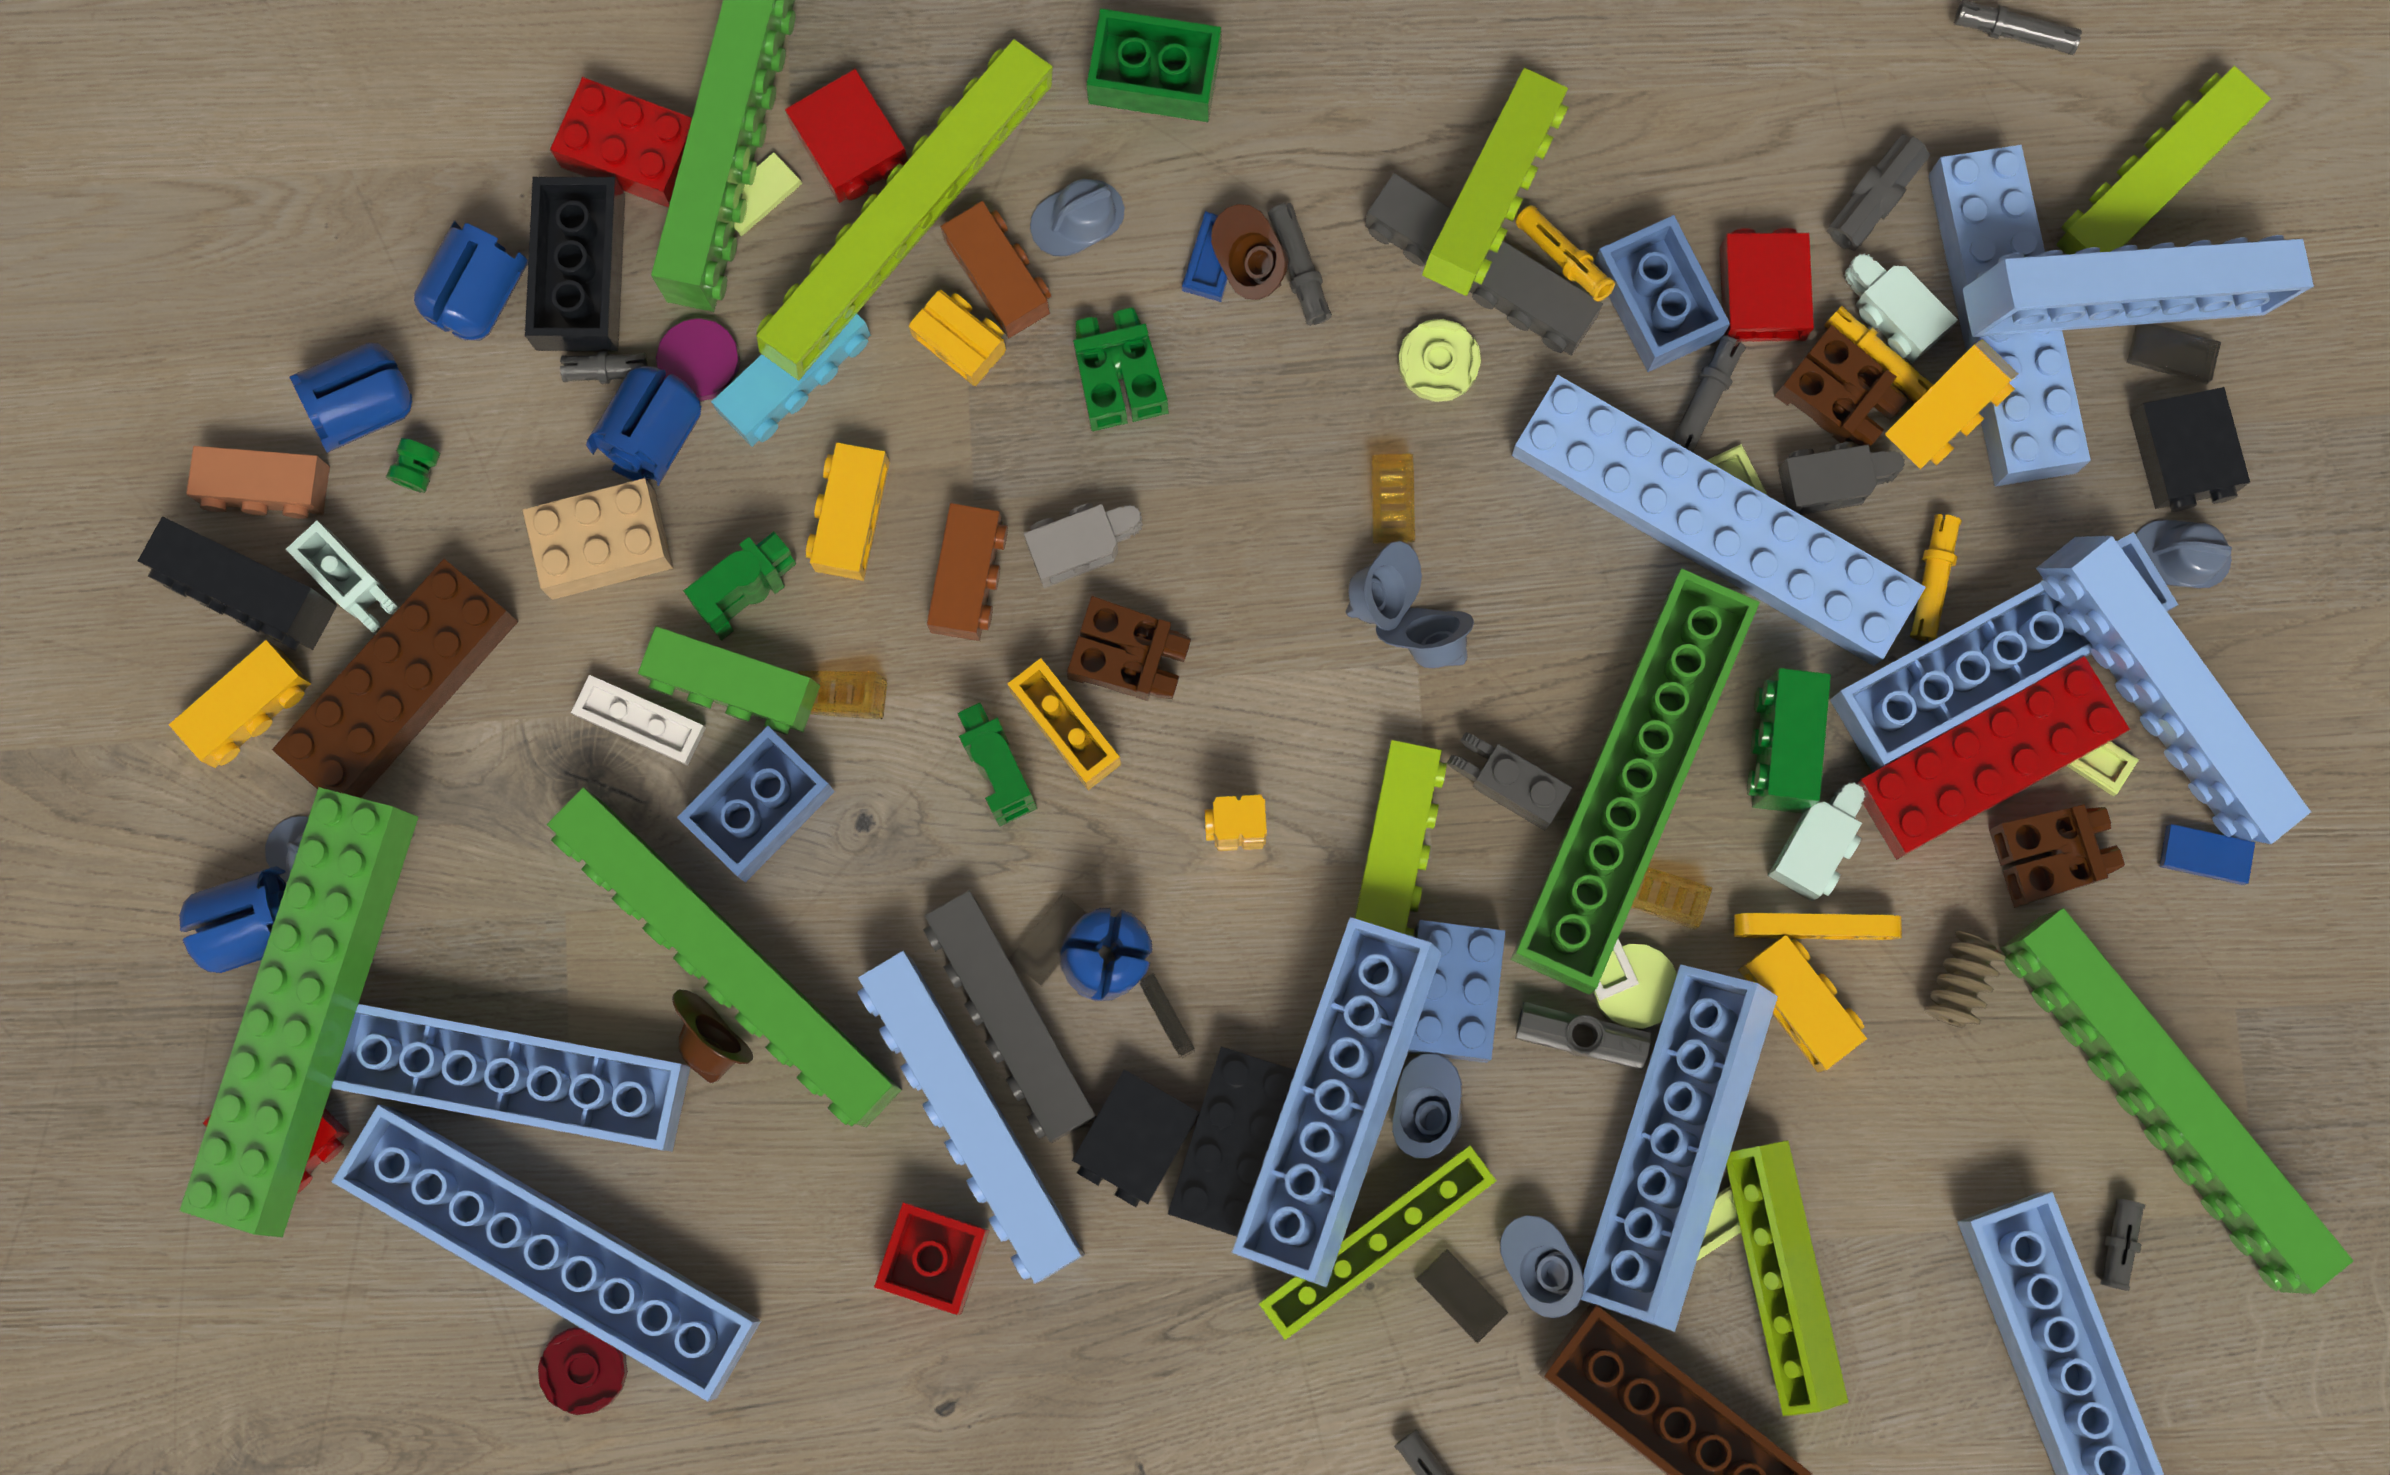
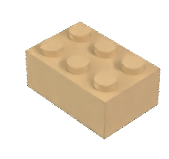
[522,478,673,600]

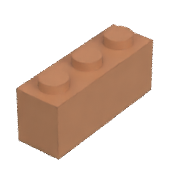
[186,446,330,519]

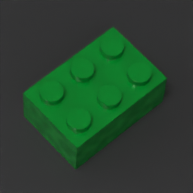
[1086,8,1222,122]
[1747,668,1831,814]

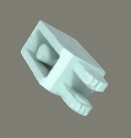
[1844,253,1958,364]
[286,521,400,635]
[1768,782,1866,901]

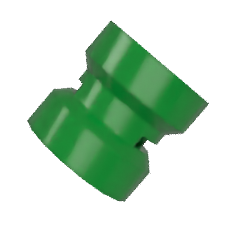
[386,438,440,493]

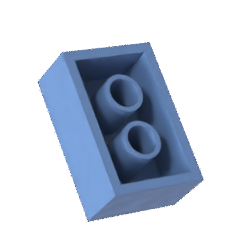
[1594,215,1730,372]
[677,726,835,883]
[1408,920,1505,1063]

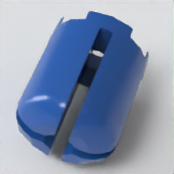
[414,221,528,341]
[289,343,412,453]
[586,366,701,486]
[179,866,287,973]
[1060,908,1152,1001]

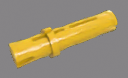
[1515,205,1615,302]
[1824,306,1934,403]
[1910,514,1962,642]

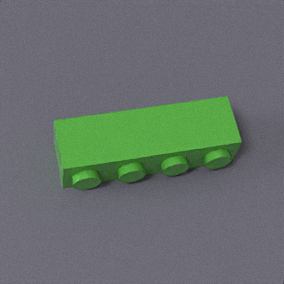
[638,626,821,735]

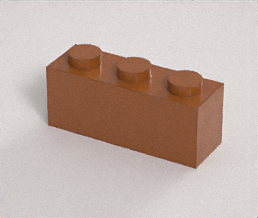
[940,201,1051,339]
[927,503,1008,641]

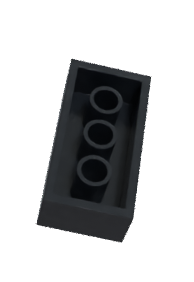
[525,177,625,351]
[138,516,337,651]
[1168,1046,1296,1237]

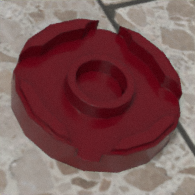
[538,1327,628,1415]

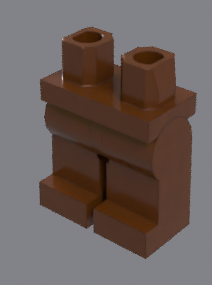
[1775,325,1908,448]
[1067,596,1191,701]
[1989,804,2125,908]

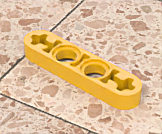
[1734,913,1902,940]

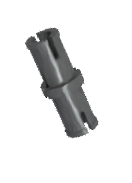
[560,351,648,384]
[2100,1198,2145,1291]

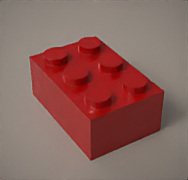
[550,77,692,208]

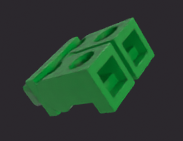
[1073,307,1169,432]
[683,531,796,641]
[957,703,1038,827]

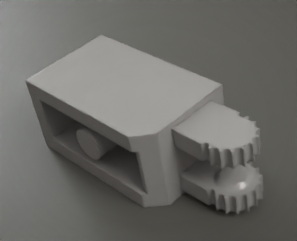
[1024,503,1143,588]

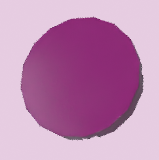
[656,318,740,401]

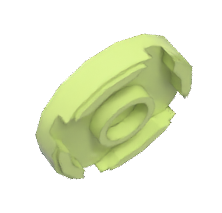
[1398,319,1481,402]
[1593,944,1677,1029]

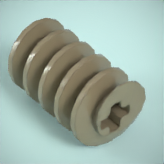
[1924,931,2006,1028]

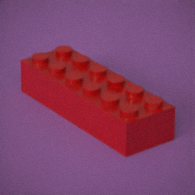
[1856,656,2130,860]

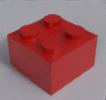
[874,1202,990,1315]

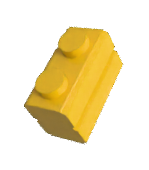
[908,289,1006,386]
[1205,795,1267,851]

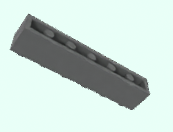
[1365,173,1603,356]
[923,890,1096,1143]

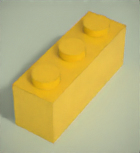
[1885,339,2019,469]
[806,442,890,581]
[169,640,311,768]
[1007,658,1121,790]
[1738,935,1867,1072]

